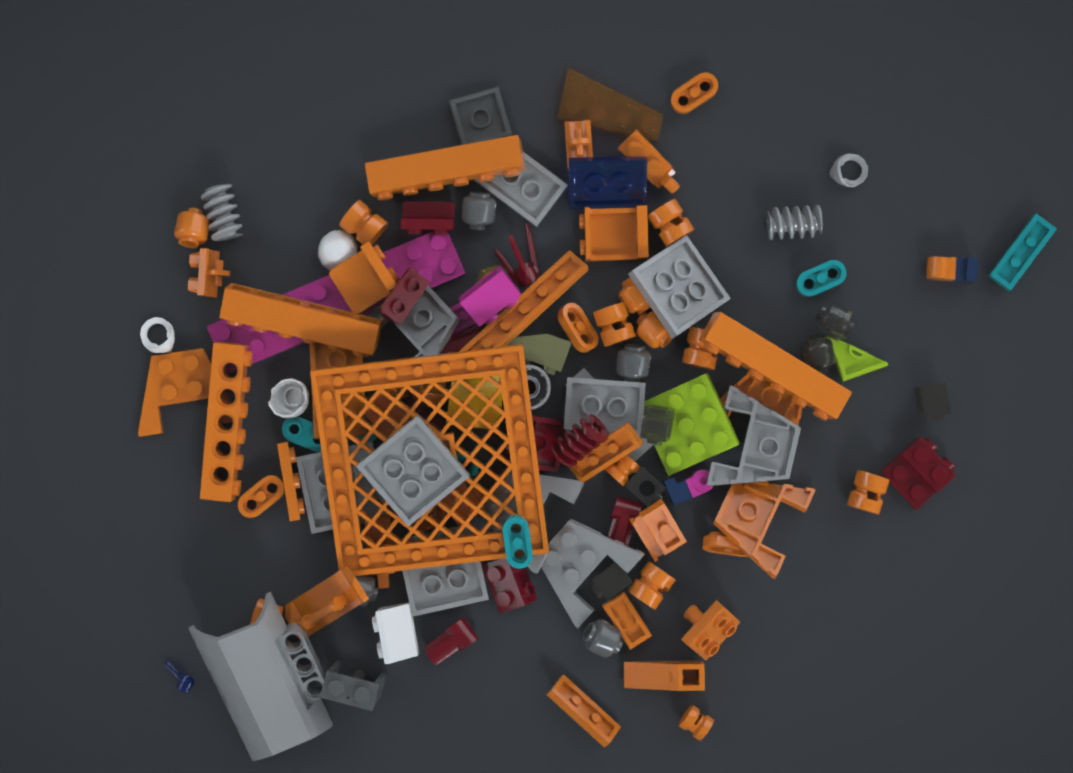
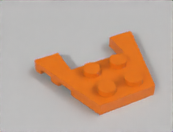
[138,348,233,437]
[719,374,802,425]
[713,481,816,579]

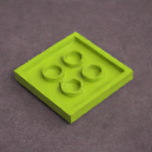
[643,373,740,476]

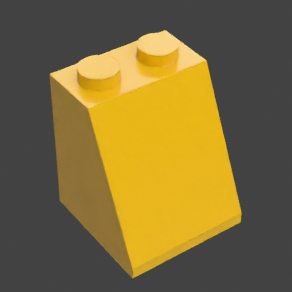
[446,375,503,429]

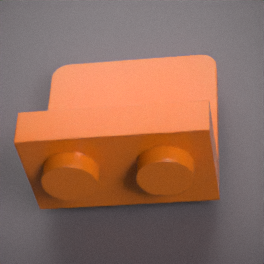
[329,241,400,314]

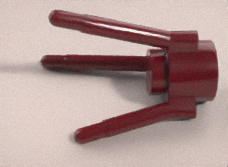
[494,223,541,288]

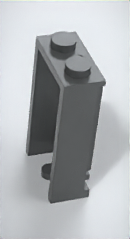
[320,660,387,711]

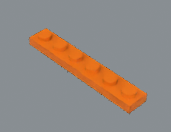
[459,250,588,352]

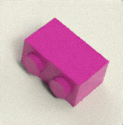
[459,265,521,327]

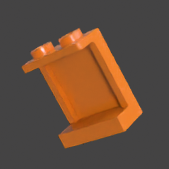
[579,205,649,262]

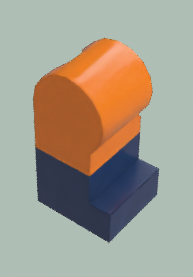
[926,257,978,284]

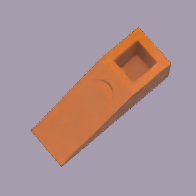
[624,660,705,691]

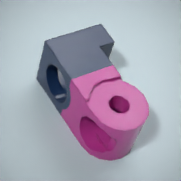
[662,469,713,505]

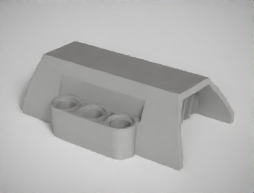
[189,592,333,761]

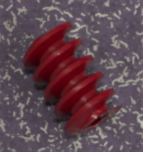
[549,413,608,467]

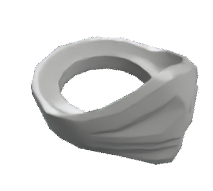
[829,154,868,188]

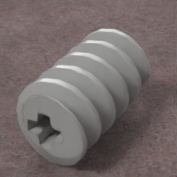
[201,184,243,241]
[767,205,822,240]

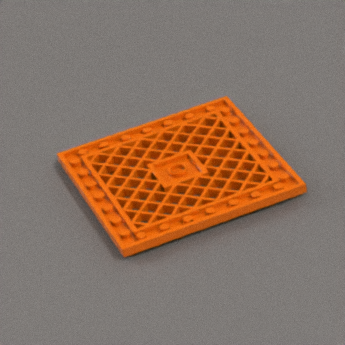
[310,344,549,576]

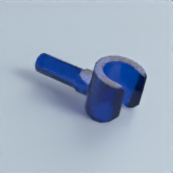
[164,660,194,693]

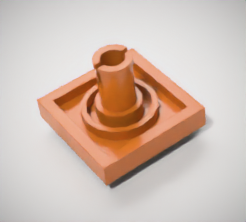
[681,600,740,661]

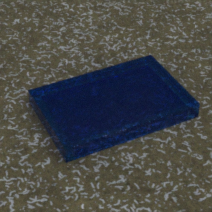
[569,156,647,209]

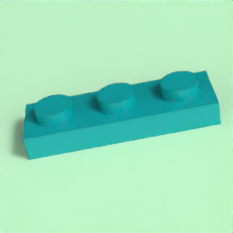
[988,213,1057,291]

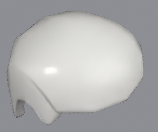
[318,230,358,270]
[268,378,309,418]

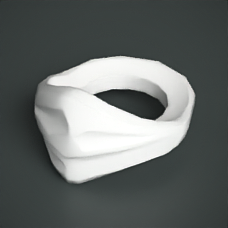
[140,317,175,353]

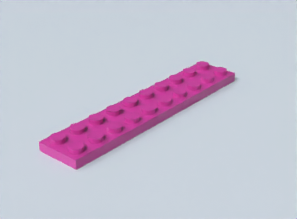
[207,232,466,374]

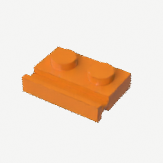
[629,499,687,562]

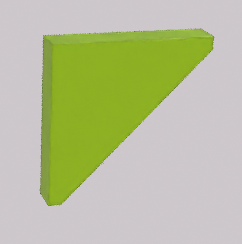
[826,335,888,382]

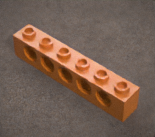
[200,341,253,502]

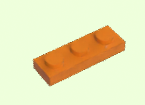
[569,422,643,482]
[277,442,305,521]
[546,674,621,748]

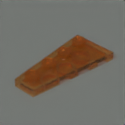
[557,68,663,141]

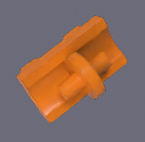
[564,120,594,169]
[188,248,230,298]

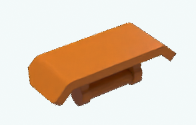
[285,566,369,640]

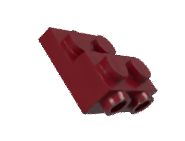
[501,416,566,473]
[879,437,957,511]

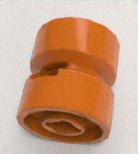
[648,199,695,247]
[339,200,388,245]
[593,302,636,347]
[682,327,718,370]
[846,470,890,515]
[628,561,676,610]

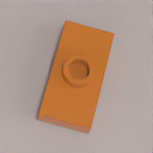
[602,591,652,650]

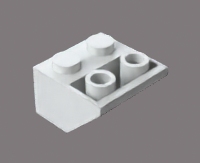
[372,602,419,664]

